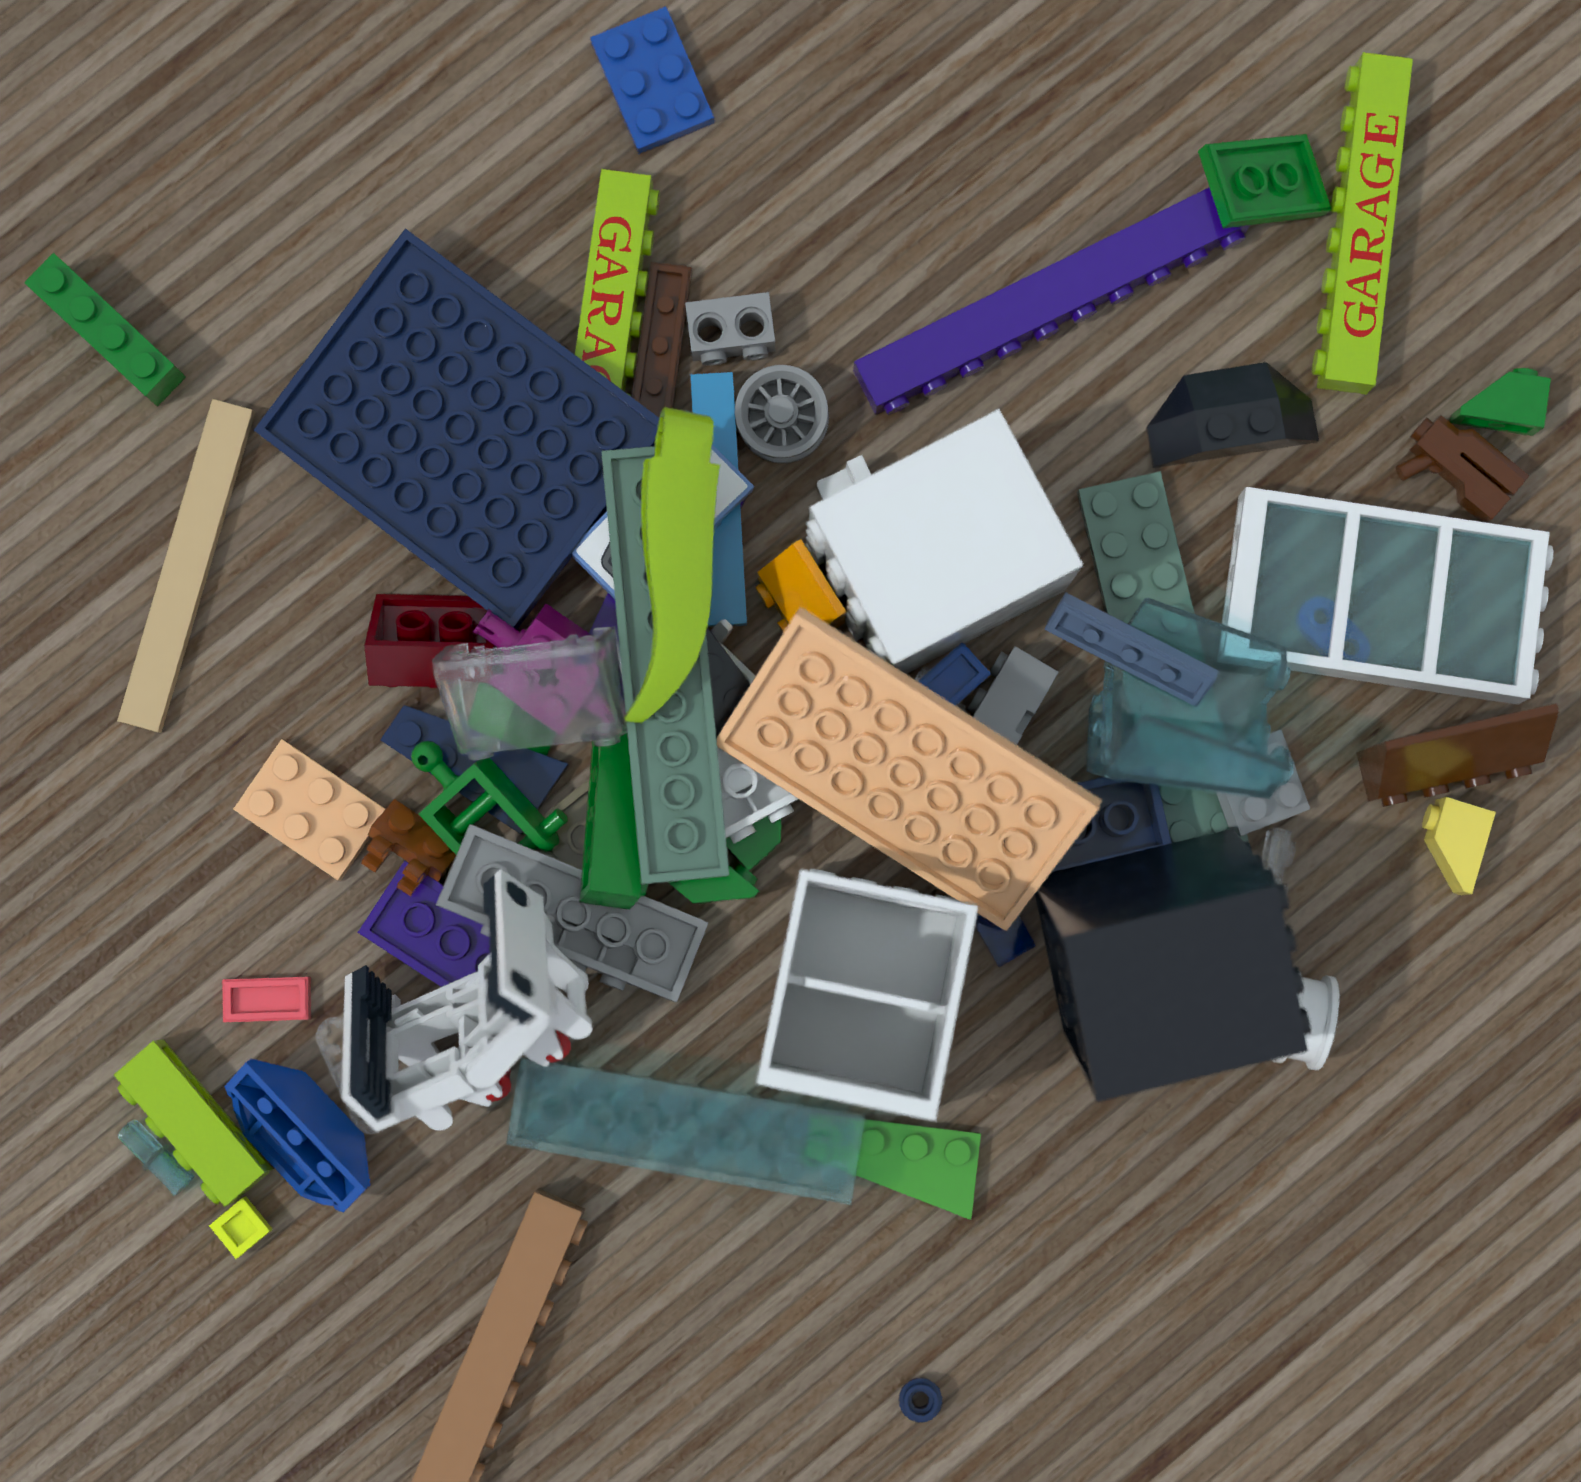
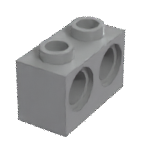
[685,292,776,366]

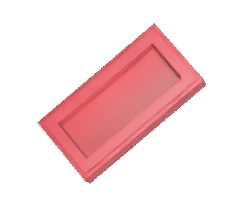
[222,977,311,1022]

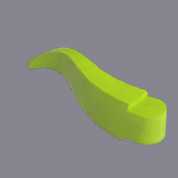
[624,407,720,723]

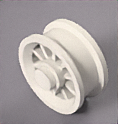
[1272,972,1339,1070]

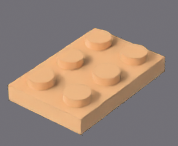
[233,739,385,881]

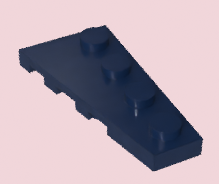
[380,705,569,835]

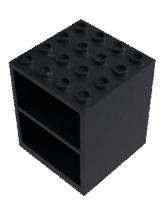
[1035,829,1311,1102]

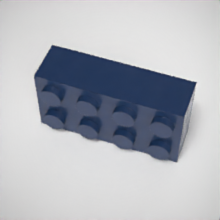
[1051,766,1172,872]

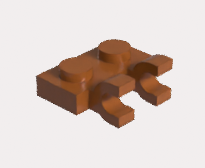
[361,799,456,897]

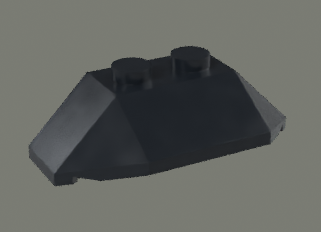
[1146,362,1319,468]

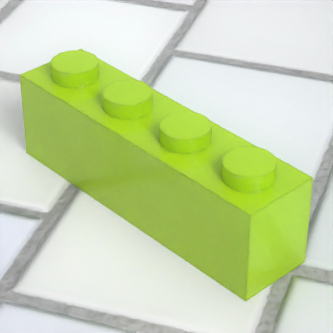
[114,1039,273,1207]

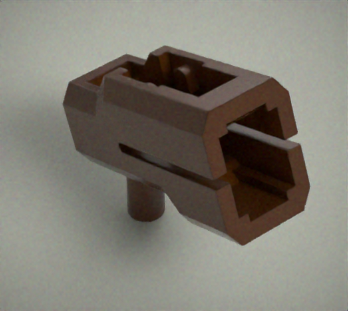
[1396,415,1529,523]

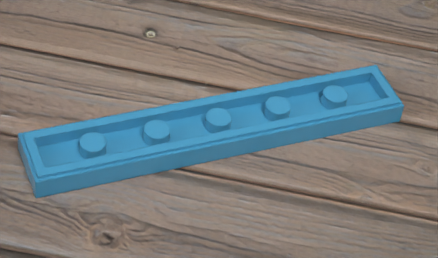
[691,372,747,627]

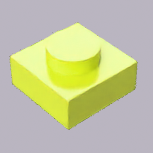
[209,1196,273,1259]

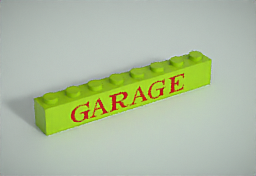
[1312,52,1413,394]
[575,169,660,396]

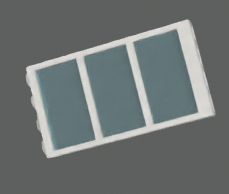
[1217,487,1553,705]

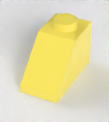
[1422,797,1496,895]

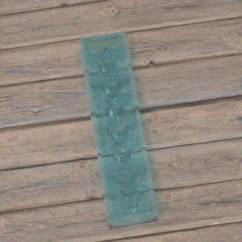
[506,1057,867,1205]

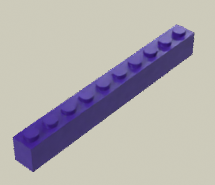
[853,187,1250,415]

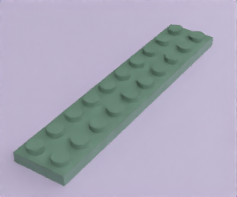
[601,446,729,884]
[1077,471,1249,843]

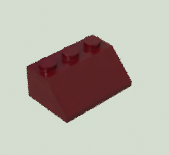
[364,594,501,689]

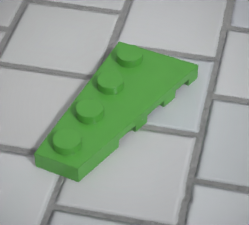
[805,1112,981,1220]

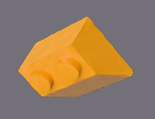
[755,539,846,633]

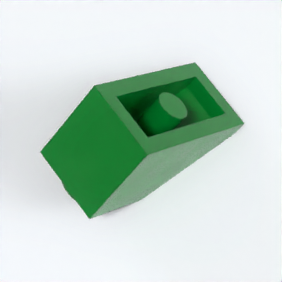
[1450,368,1551,436]

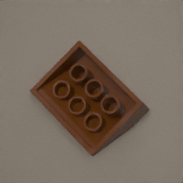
[1356,703,1559,807]

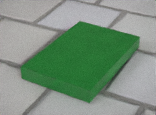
[1198,134,1332,228]

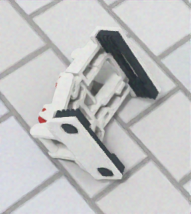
[342,869,592,1132]

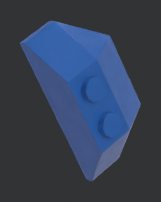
[224,1059,370,1212]

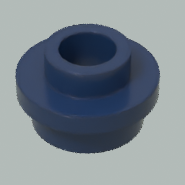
[899,1377,942,1422]

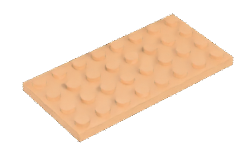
[716,607,1102,931]

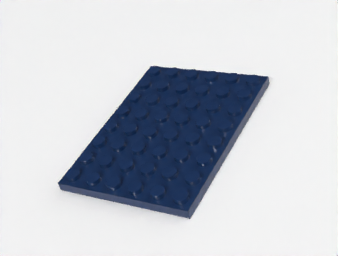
[254,228,659,629]

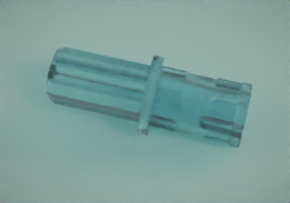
[118,1119,195,1196]

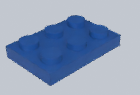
[590,6,715,154]

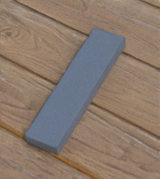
[1044,592,1219,707]

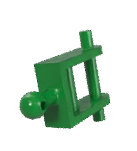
[411,741,568,855]

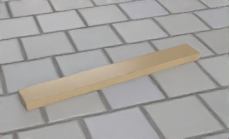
[117,399,255,733]

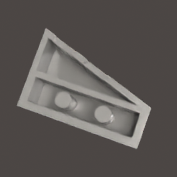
[967,646,1059,745]

